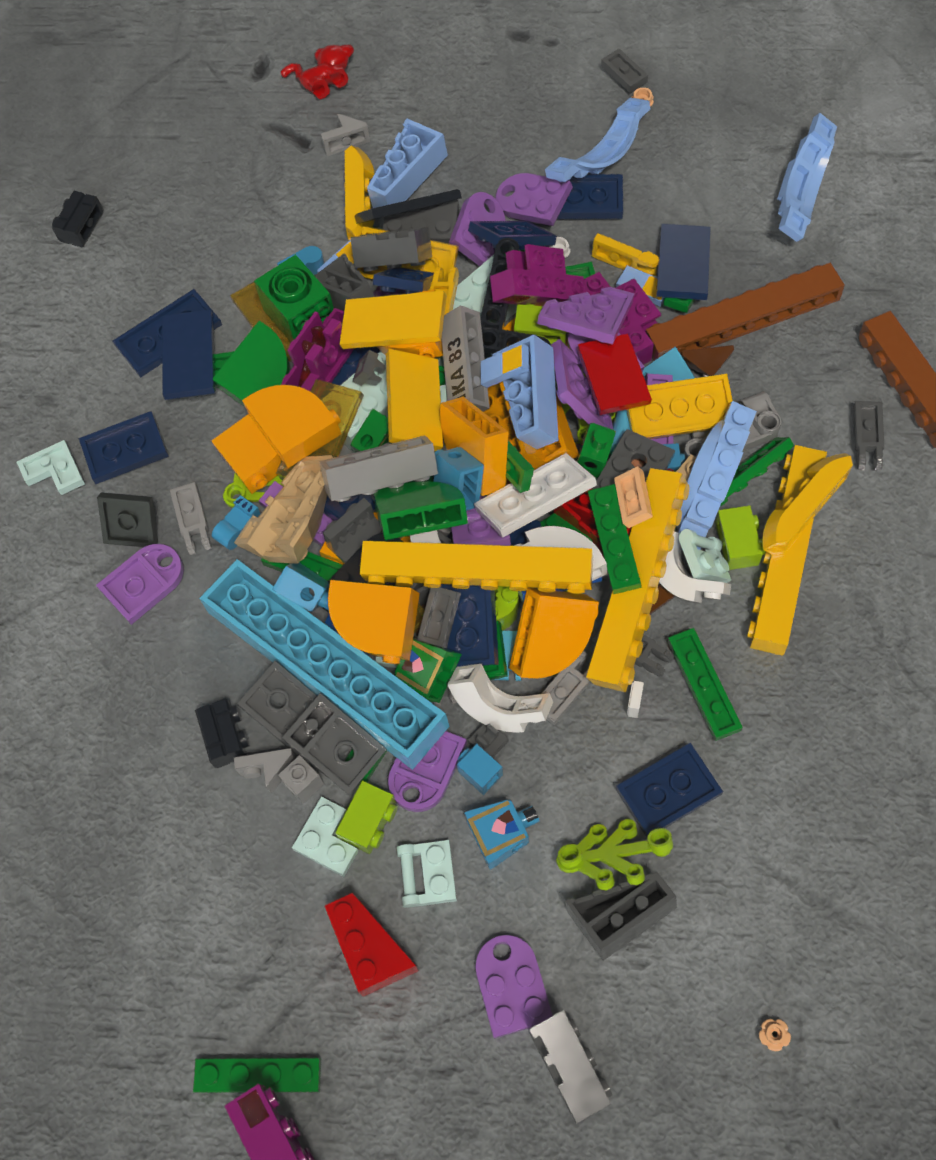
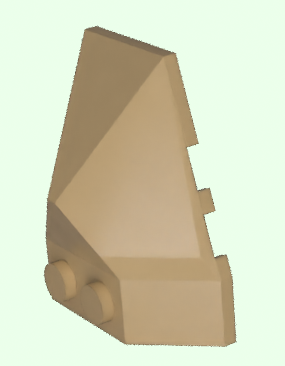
[234,455,334,564]

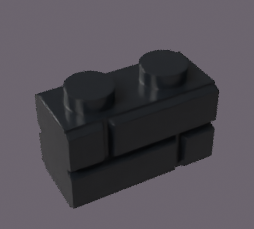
[52,190,104,248]
[195,699,250,768]

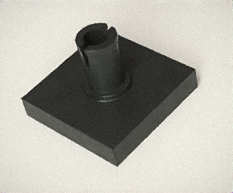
[97,492,158,547]

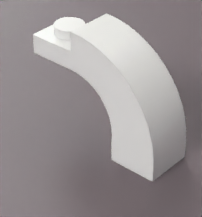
[514,526,607,581]
[659,532,731,603]
[447,664,553,733]

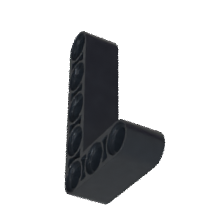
[480,238,551,359]

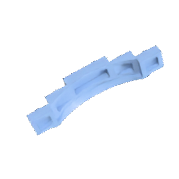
[545,98,651,182]
[777,113,837,242]
[677,401,757,550]

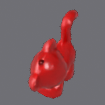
[281,44,354,99]

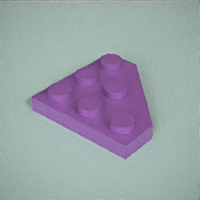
[537,287,635,344]
[551,339,614,430]

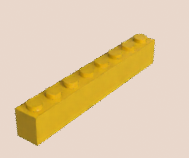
[747,445,827,656]
[586,468,690,692]
[360,541,594,594]

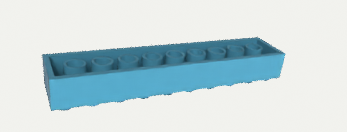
[199,559,450,770]

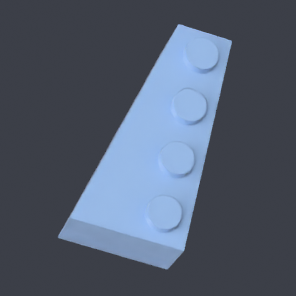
[367,118,448,208]
[492,335,559,449]

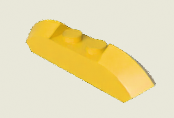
[345,145,375,241]
[763,453,853,555]

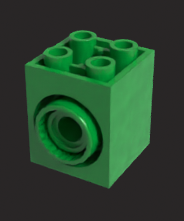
[254,254,334,342]

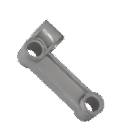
[684,391,781,461]

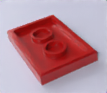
[577,334,652,415]

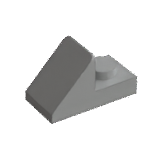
[321,114,370,156]
[234,748,296,793]

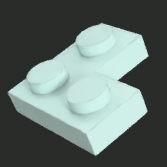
[17,440,85,495]
[292,797,358,877]

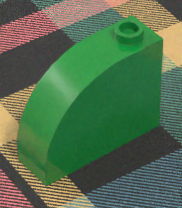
[212,320,291,407]
[373,481,468,540]

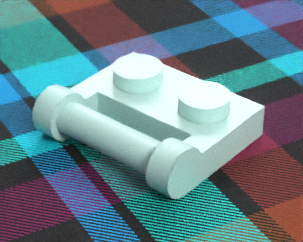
[679,529,731,583]
[397,840,457,908]

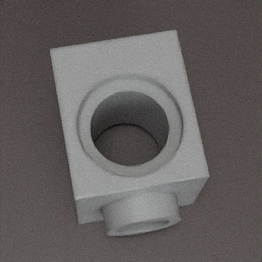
[278,755,324,804]

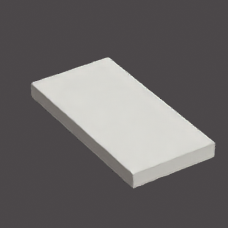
[474,453,597,538]

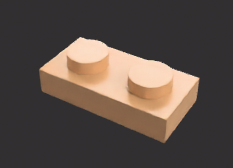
[614,466,653,528]

